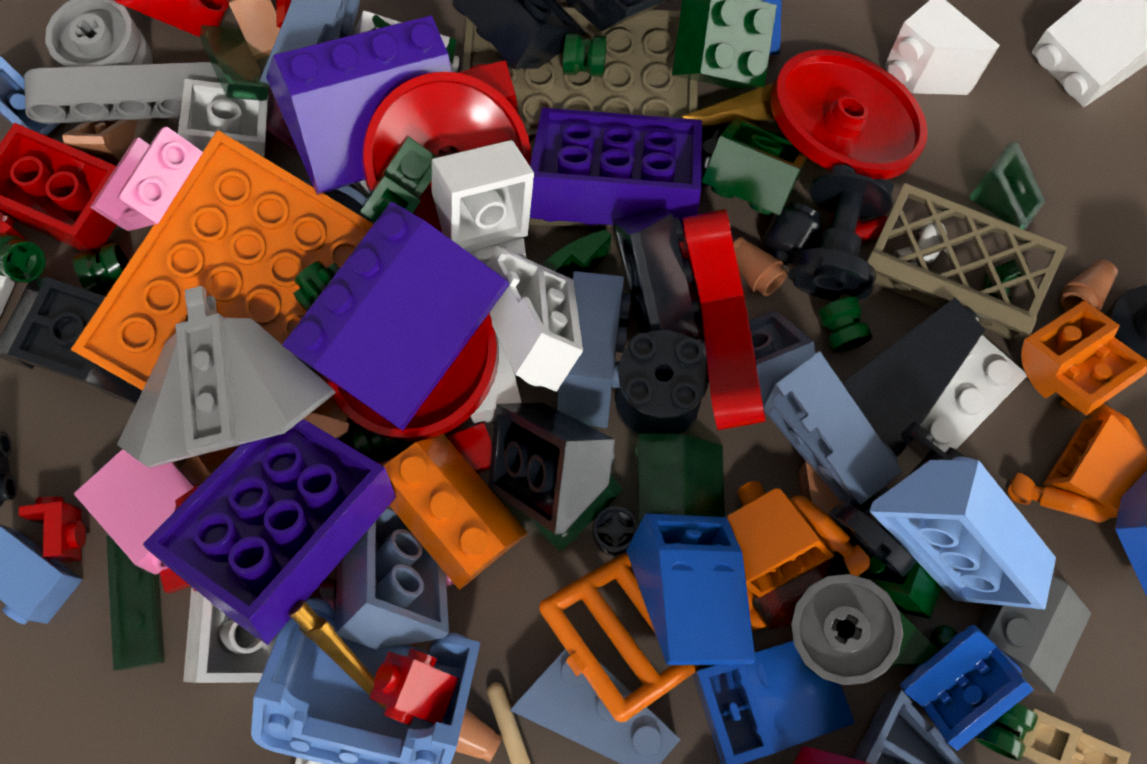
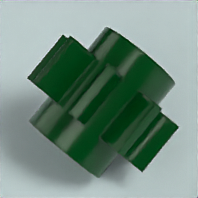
[293,260,340,312]

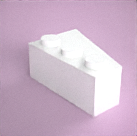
[486,246,583,392]

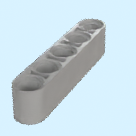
[24,62,232,124]

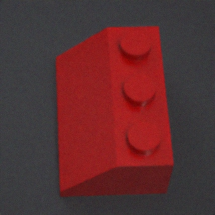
[0,122,117,254]

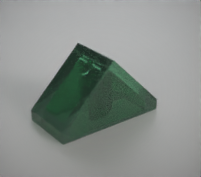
[969,142,1045,230]

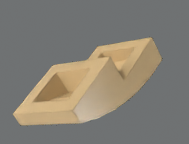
[1023,708,1131,764]

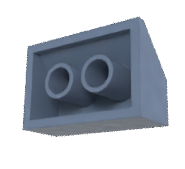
[335,506,449,650]

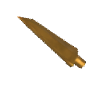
[681,81,775,127]
[288,600,387,709]

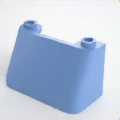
[251,598,481,764]

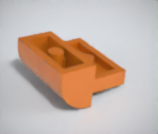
[1021,300,1147,416]

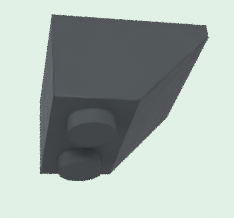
[976,575,1091,693]

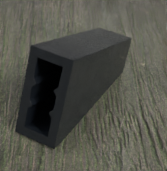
[842,297,985,457]

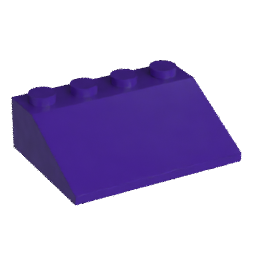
[266,15,452,195]
[530,108,702,231]
[282,201,510,431]
[143,419,396,645]

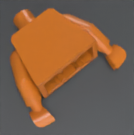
[1008,399,1147,523]
[727,481,870,632]

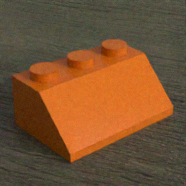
[383,434,528,590]

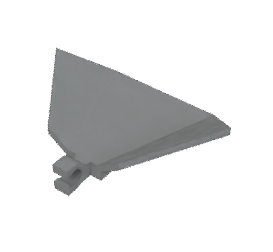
[117,286,337,468]

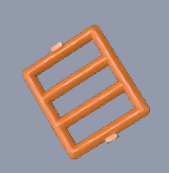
[539,551,705,722]

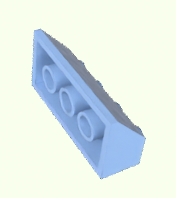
[870,456,1056,610]

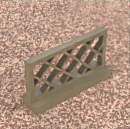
[868,183,1067,344]

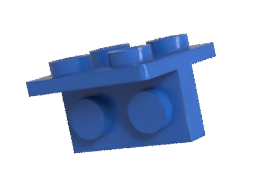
[900,625,1034,751]

